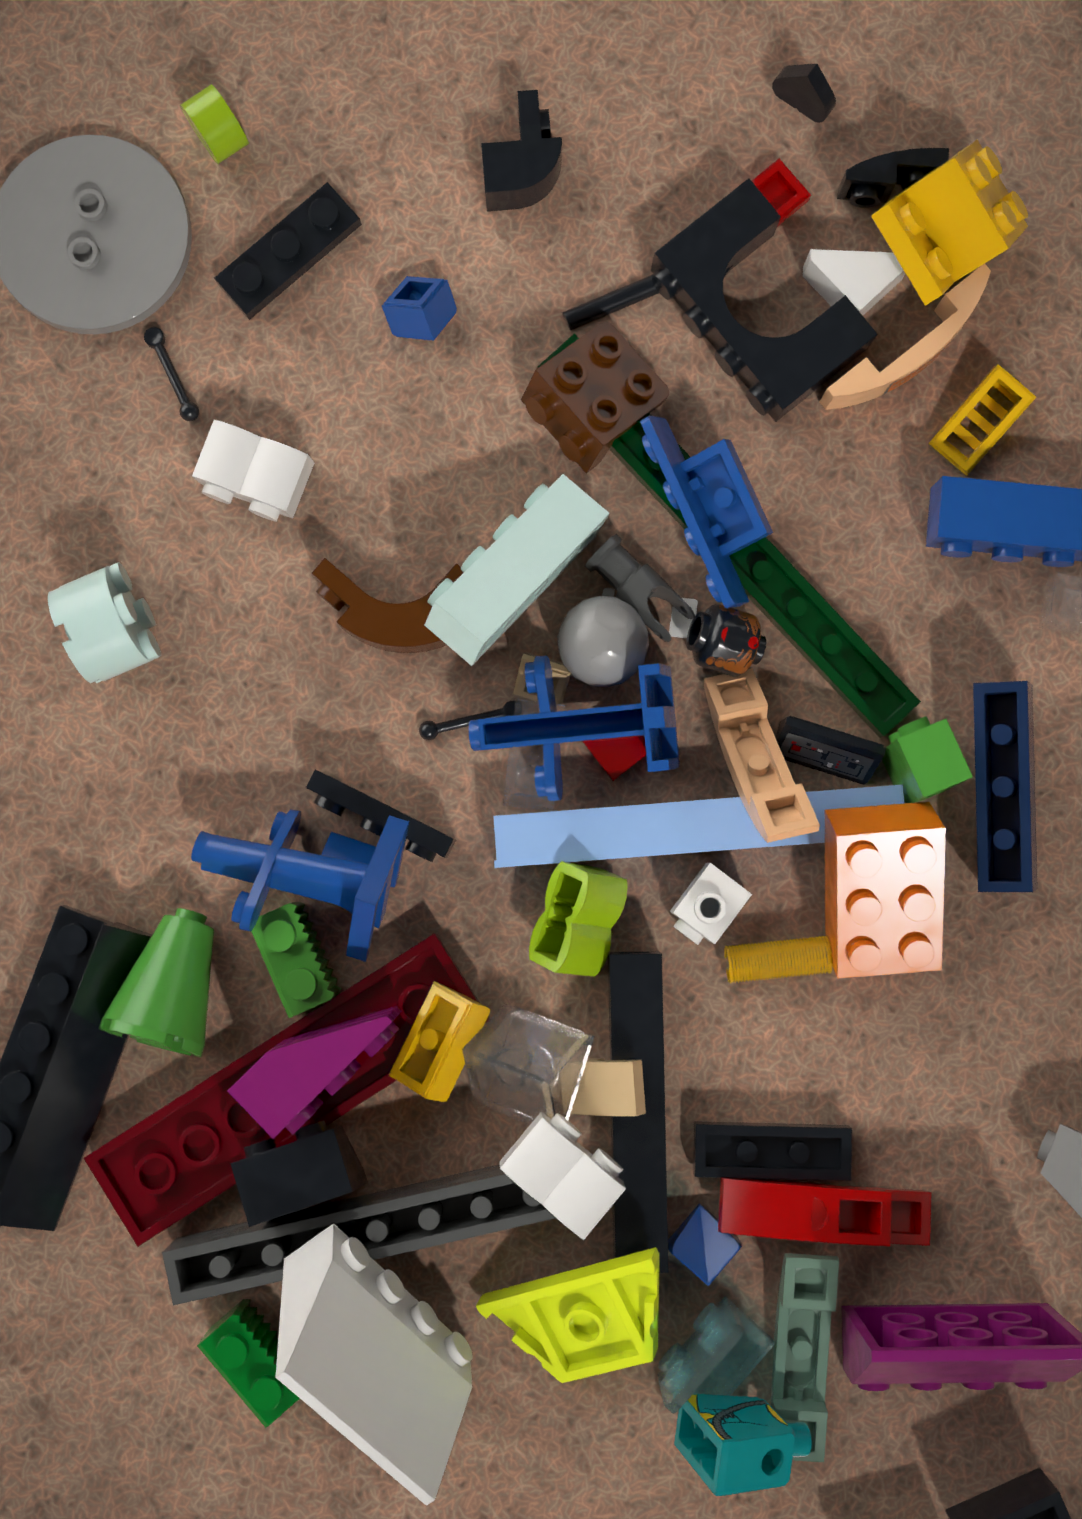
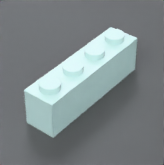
[424,474,610,666]

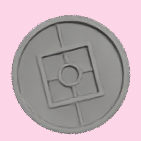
[0,135,192,335]

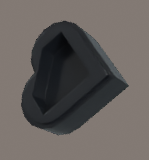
[772,63,836,123]

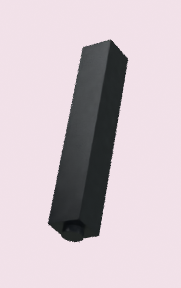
[608,951,669,1273]

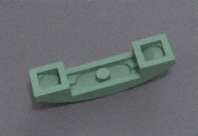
[771,1253,839,1462]

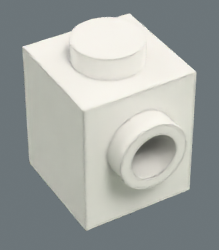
[670,863,752,945]

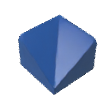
[382,276,457,341]
[668,1203,742,1286]

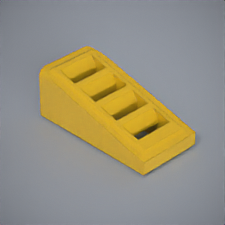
[928,364,1036,476]

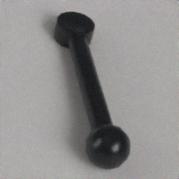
[144,327,199,422]
[419,701,522,740]

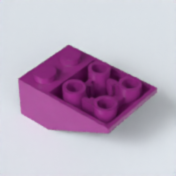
[227,1006,402,1139]

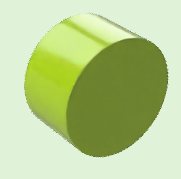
[180,84,249,164]

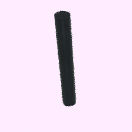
[562,275,659,331]

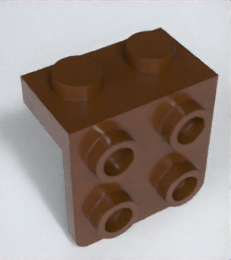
[521,322,670,474]

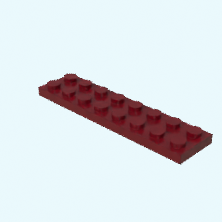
[83,932,490,1247]

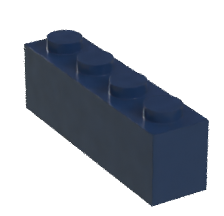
[973,681,1038,892]

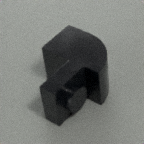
[481,90,562,212]

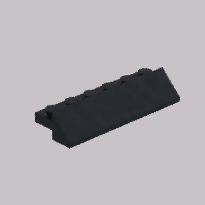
[0,905,152,1231]

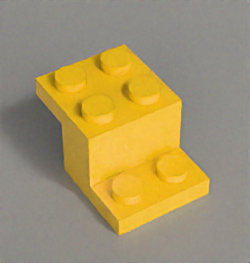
[871,139,1028,306]

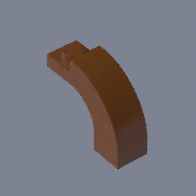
[312,558,464,653]

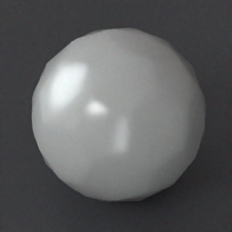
[557,596,649,688]

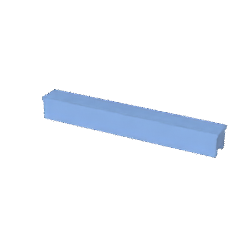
[493,784,904,868]

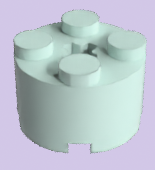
[48,562,161,683]

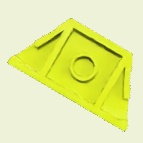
[476,1247,660,1383]

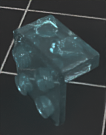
[657,1296,775,1414]

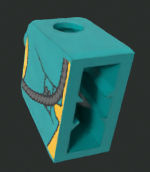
[674,1393,812,1496]

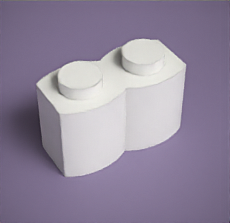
[192,420,314,522]
[500,1112,626,1240]

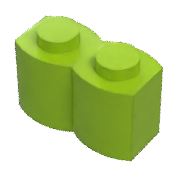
[529,861,628,977]

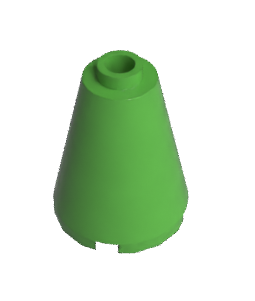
[99,908,214,1057]

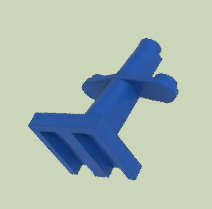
[469,655,680,801]
[191,809,409,962]

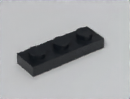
[214,182,362,320]
[306,769,456,862]
[693,1121,852,1181]

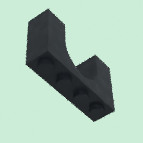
[651,178,878,422]

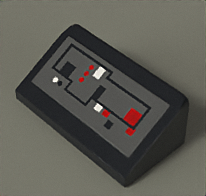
[775,716,886,785]

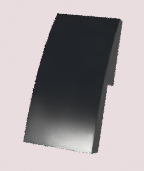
[837,148,949,208]

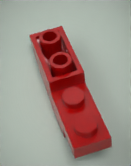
[718,1178,932,1247]

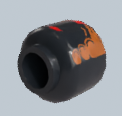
[686,604,766,677]

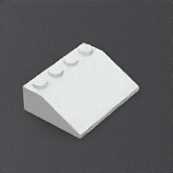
[275,1223,473,1506]

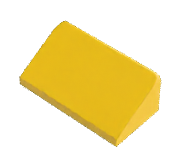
[389,981,490,1102]

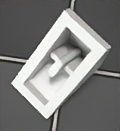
[803,249,906,316]

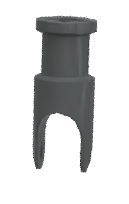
[585,534,695,642]

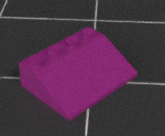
[841,1303,1082,1391]

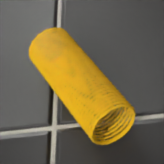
[724,936,833,984]

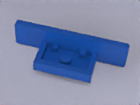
[640,415,773,608]

